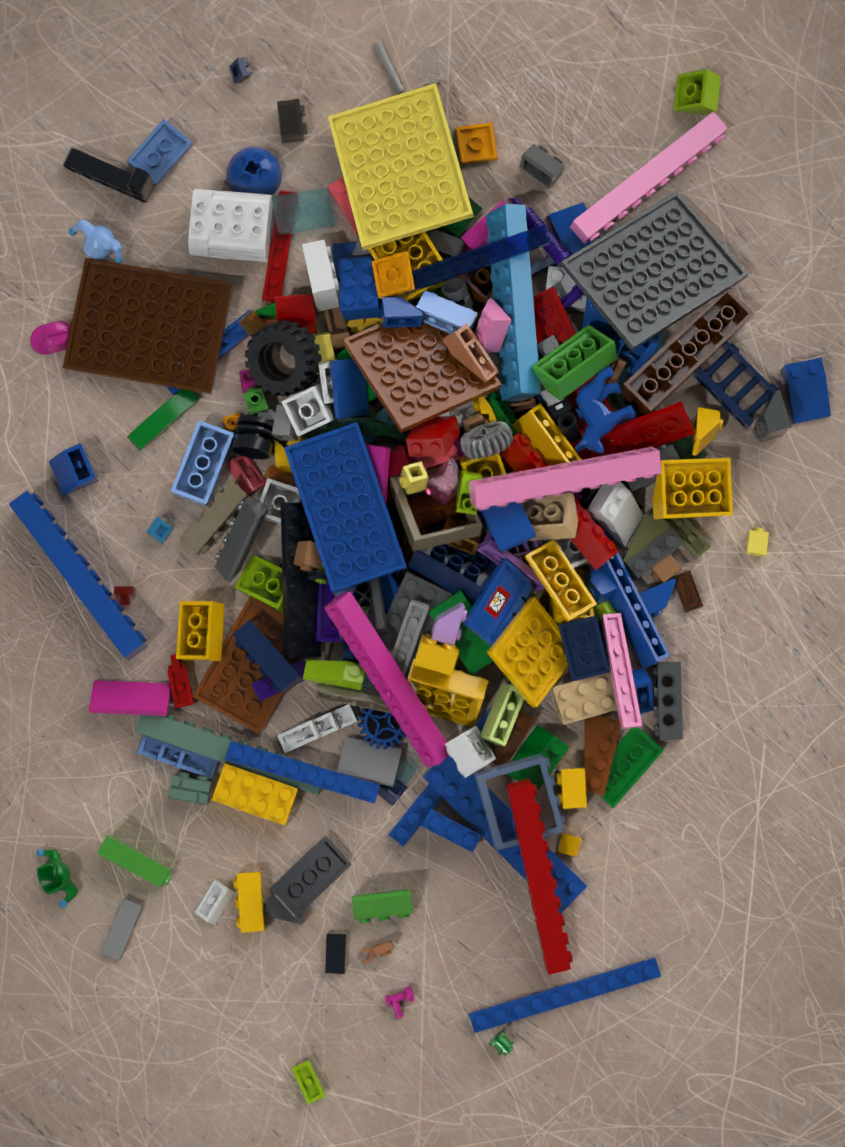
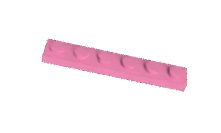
[600,613,642,729]

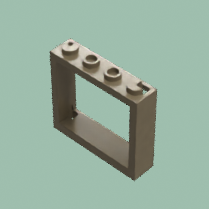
[389,463,483,552]
[316,642,393,713]

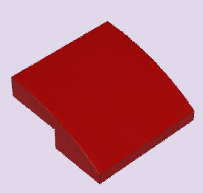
[275,293,317,334]

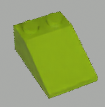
[234,555,283,614]

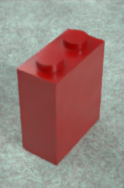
[406,416,460,457]

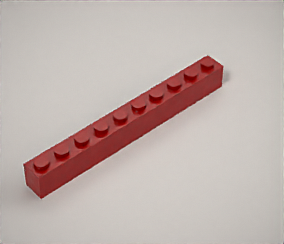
[506,779,573,975]

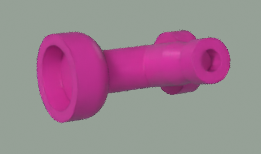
[385,986,415,1019]

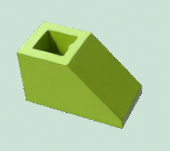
[456,470,483,515]

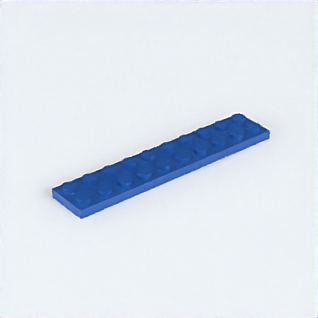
[422,755,587,914]

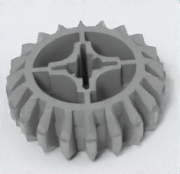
[460,421,513,459]

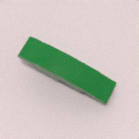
[127,390,199,451]

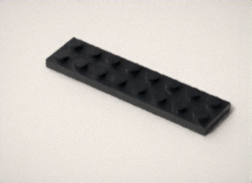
[280,502,321,658]

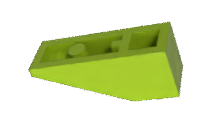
[303,660,365,691]

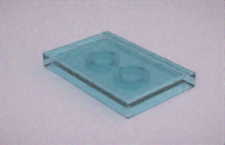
[272,188,335,235]

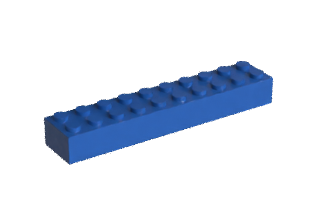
[9,490,148,660]

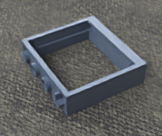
[474,753,566,851]

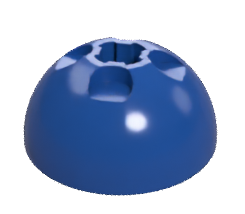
[226,147,282,195]

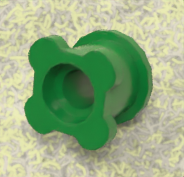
[489,1030,514,1056]

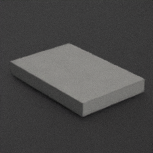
[337,737,402,787]

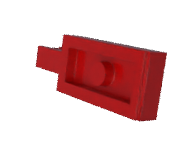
[167,654,195,709]

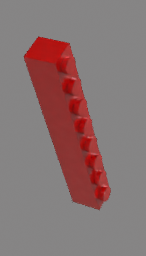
[499,432,619,570]

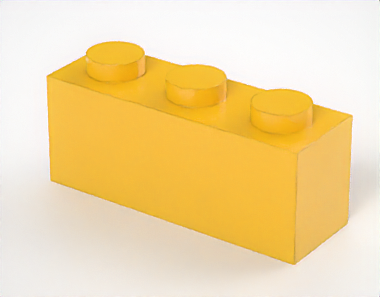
[233,871,265,933]

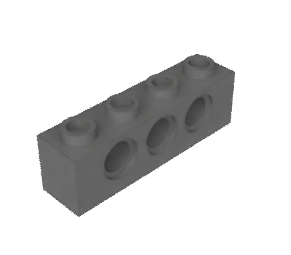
[652,662,683,740]

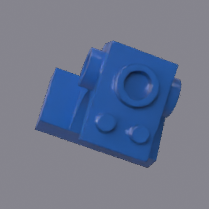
[609,331,658,374]

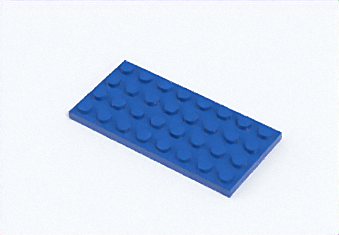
[284,422,407,594]

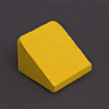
[557,833,582,857]

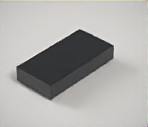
[325,933,346,974]

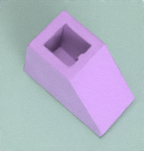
[431,603,467,645]

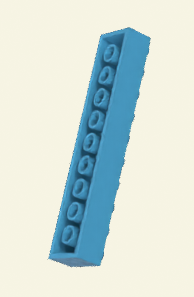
[486,204,541,402]

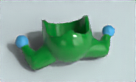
[36,849,78,908]

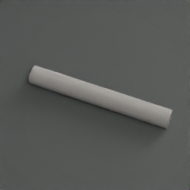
[374,41,404,94]

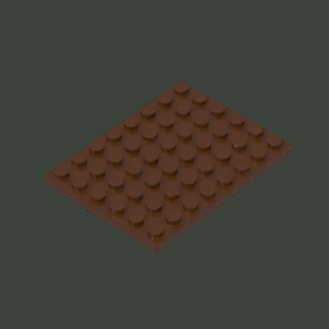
[62,258,234,395]

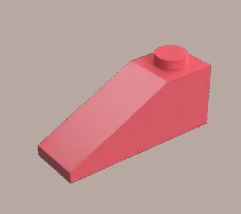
[328,177,358,236]

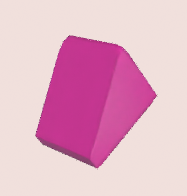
[239,370,261,394]

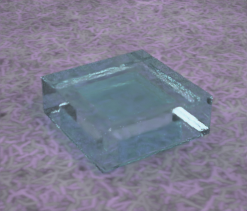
[396,758,417,785]

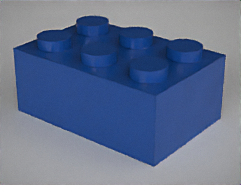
[339,256,382,321]

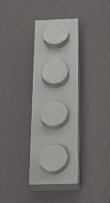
[391,599,430,676]

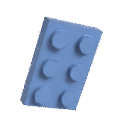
[127,119,193,186]

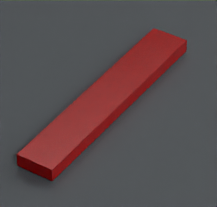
[262,190,299,303]

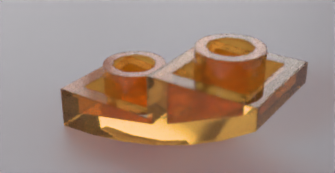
[238,309,268,337]

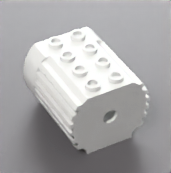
[188,189,273,262]

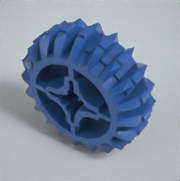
[358,709,406,749]

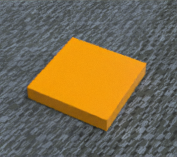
[455,122,498,165]
[372,251,415,299]

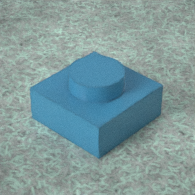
[146,517,173,543]

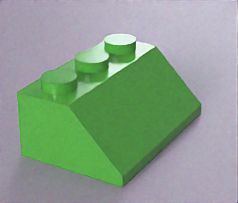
[352,889,413,923]

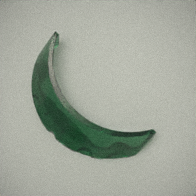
[305,417,408,446]

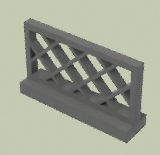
[334,577,388,639]

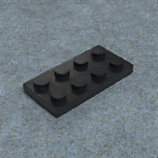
[269,836,352,918]

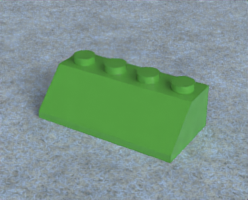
[531,325,617,400]

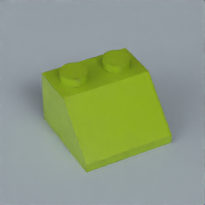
[673,69,721,115]

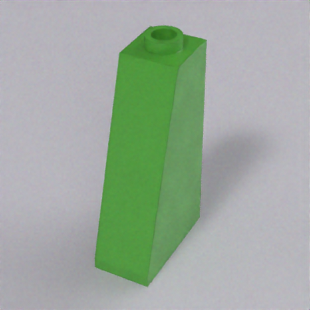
[97,835,173,887]

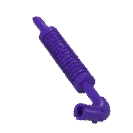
[509,198,584,310]

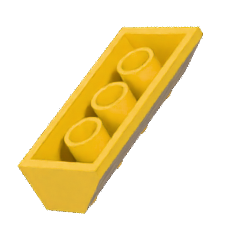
[525,539,597,622]

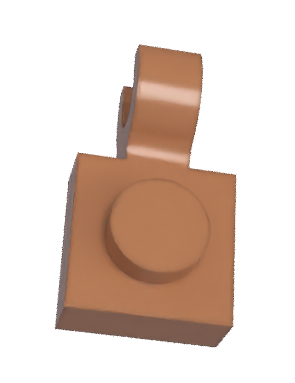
[360,940,394,963]

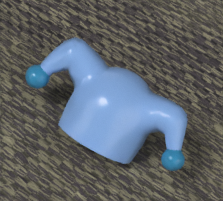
[69,219,123,263]

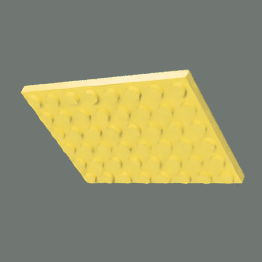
[328,83,474,250]

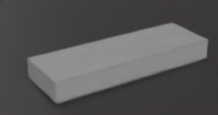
[102,898,143,961]

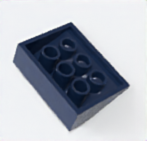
[408,522,497,605]

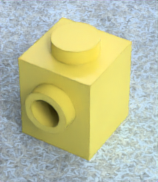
[399,462,428,495]

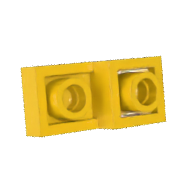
[472,396,497,424]

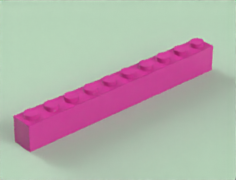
[324,591,449,767]

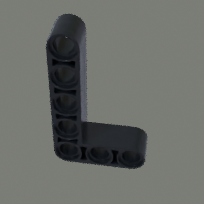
[63,148,155,203]

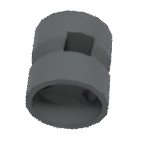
[442,278,473,309]

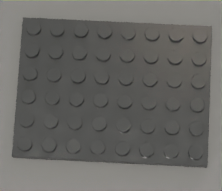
[561,191,748,350]

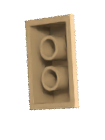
[521,492,578,541]

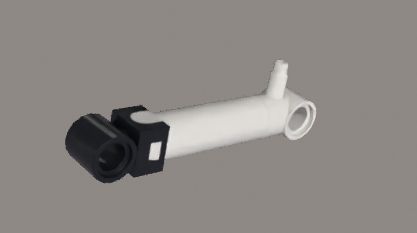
[537,348,579,438]

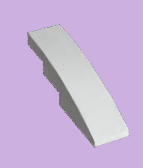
[277,704,359,753]

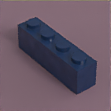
[232,620,302,695]

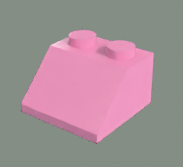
[474,298,511,353]

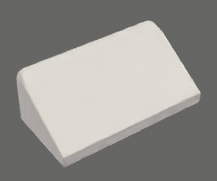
[195,880,235,925]

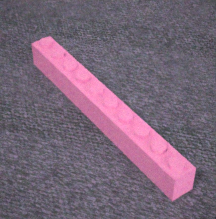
[570,112,728,244]
[468,447,661,510]

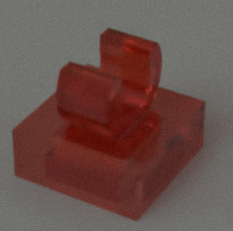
[114,586,136,605]

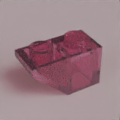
[426,458,458,505]

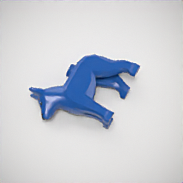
[575,366,635,455]

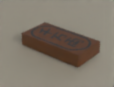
[672,570,703,613]

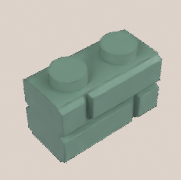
[168,772,212,805]

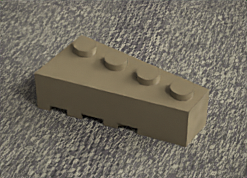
[180,479,248,556]

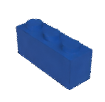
[417,807,481,853]

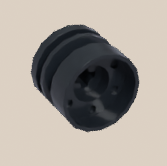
[231,415,275,460]

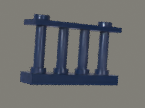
[693,341,779,430]

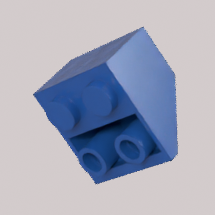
[49,443,99,496]

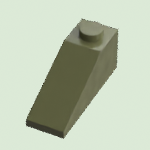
[622,511,671,565]

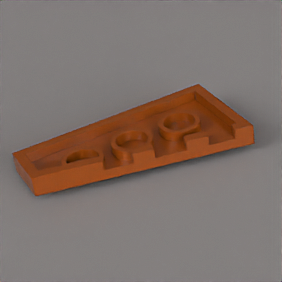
[584,715,621,797]

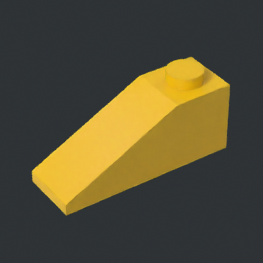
[692,407,723,456]

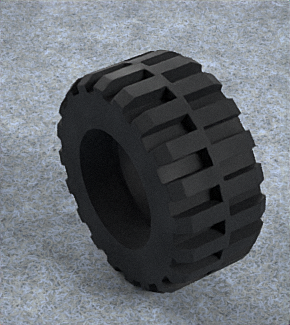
[245,320,322,397]

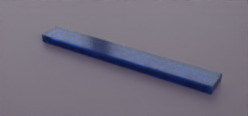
[404,224,552,295]

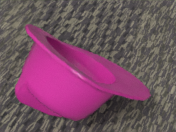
[30,321,71,355]

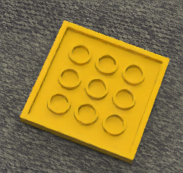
[487,597,568,708]

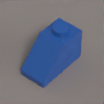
[380,296,423,328]
[584,564,618,606]
[639,579,676,617]
[632,668,653,714]

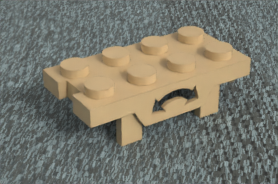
[551,671,618,725]

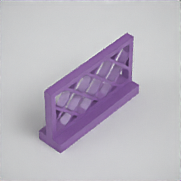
[477,530,545,592]

